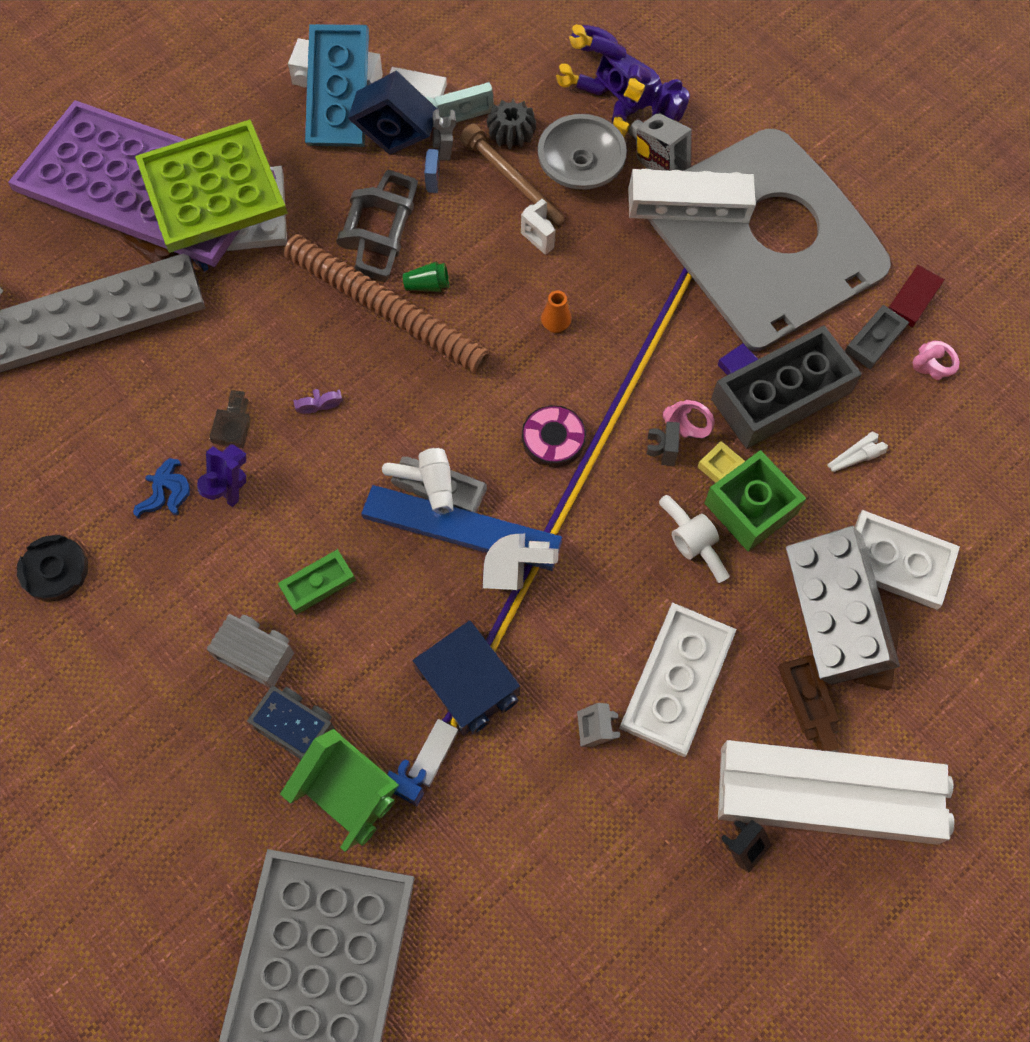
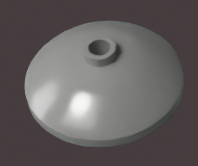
[538,114,627,189]

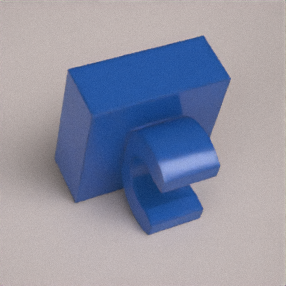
[387,759,427,807]

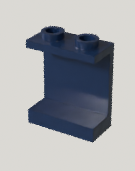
[412,620,520,736]

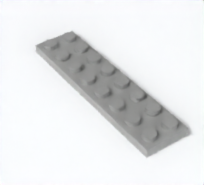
[0,254,205,373]

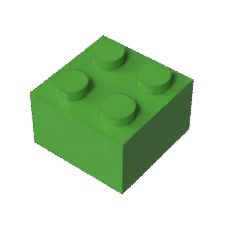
[704,450,806,552]

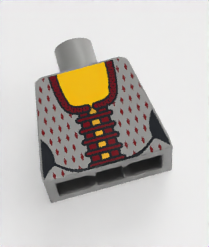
[629,113,692,171]

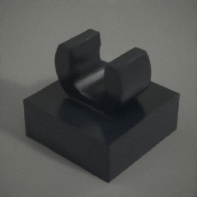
[722,820,772,873]

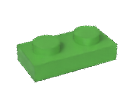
[278,549,356,615]

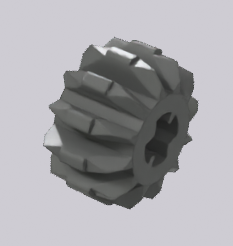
[487,98,536,150]

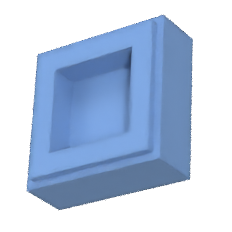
[424,149,440,193]

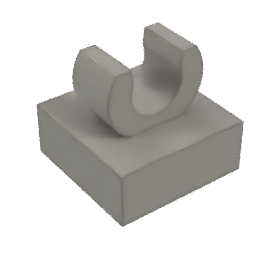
[577,703,620,747]

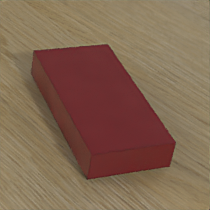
[888,265,945,328]

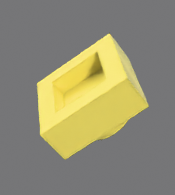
[698,441,745,483]

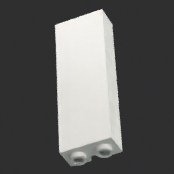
[718,740,954,845]

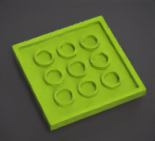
[135,119,288,253]

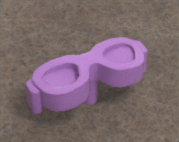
[293,389,343,414]

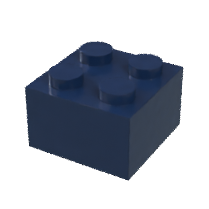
[348,70,438,155]

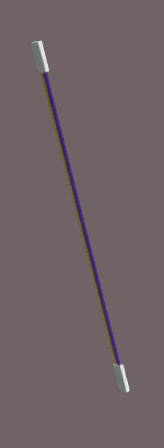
[408,267,692,787]

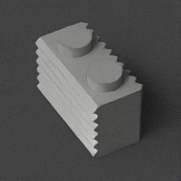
[207,614,294,688]

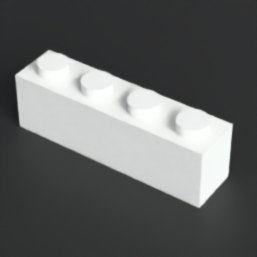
[628,169,756,223]

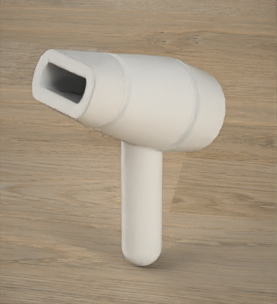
[382,448,454,514]

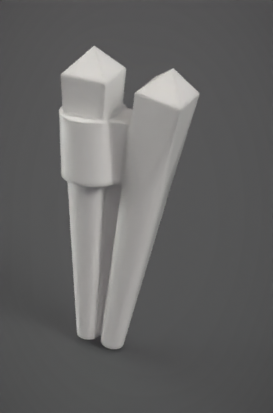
[827,431,888,472]

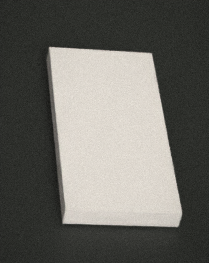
[619,602,737,757]

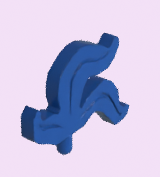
[133,458,190,519]

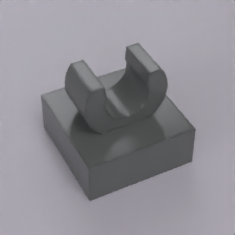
[646,422,680,466]

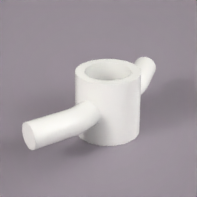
[659,495,730,583]

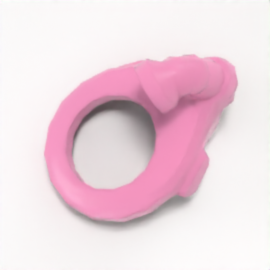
[912,340,960,381]
[663,400,715,438]

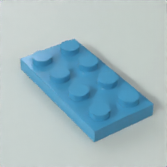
[305,24,369,147]

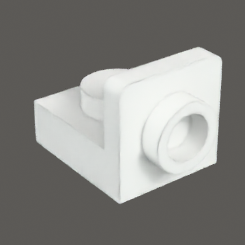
[521,199,556,255]

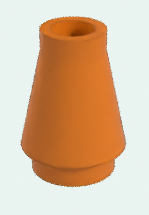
[541,290,572,333]

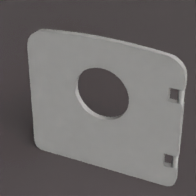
[647,129,891,351]

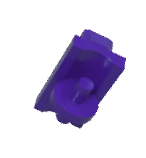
[197,444,246,507]

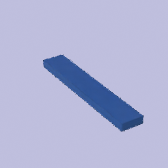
[361,485,562,571]

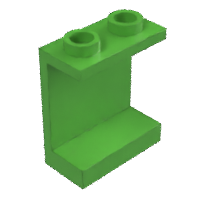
[280,729,399,852]

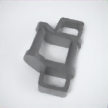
[336,170,418,282]

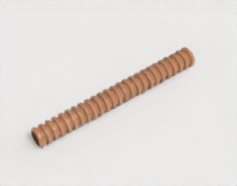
[284,234,489,374]

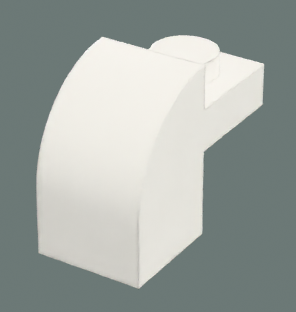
[483,534,559,590]

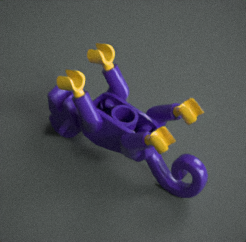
[556,24,690,137]

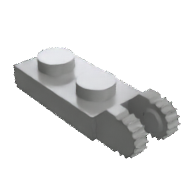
[391,456,487,513]

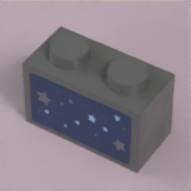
[247,685,336,760]

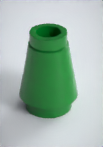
[403,261,449,292]

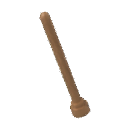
[460,123,564,225]

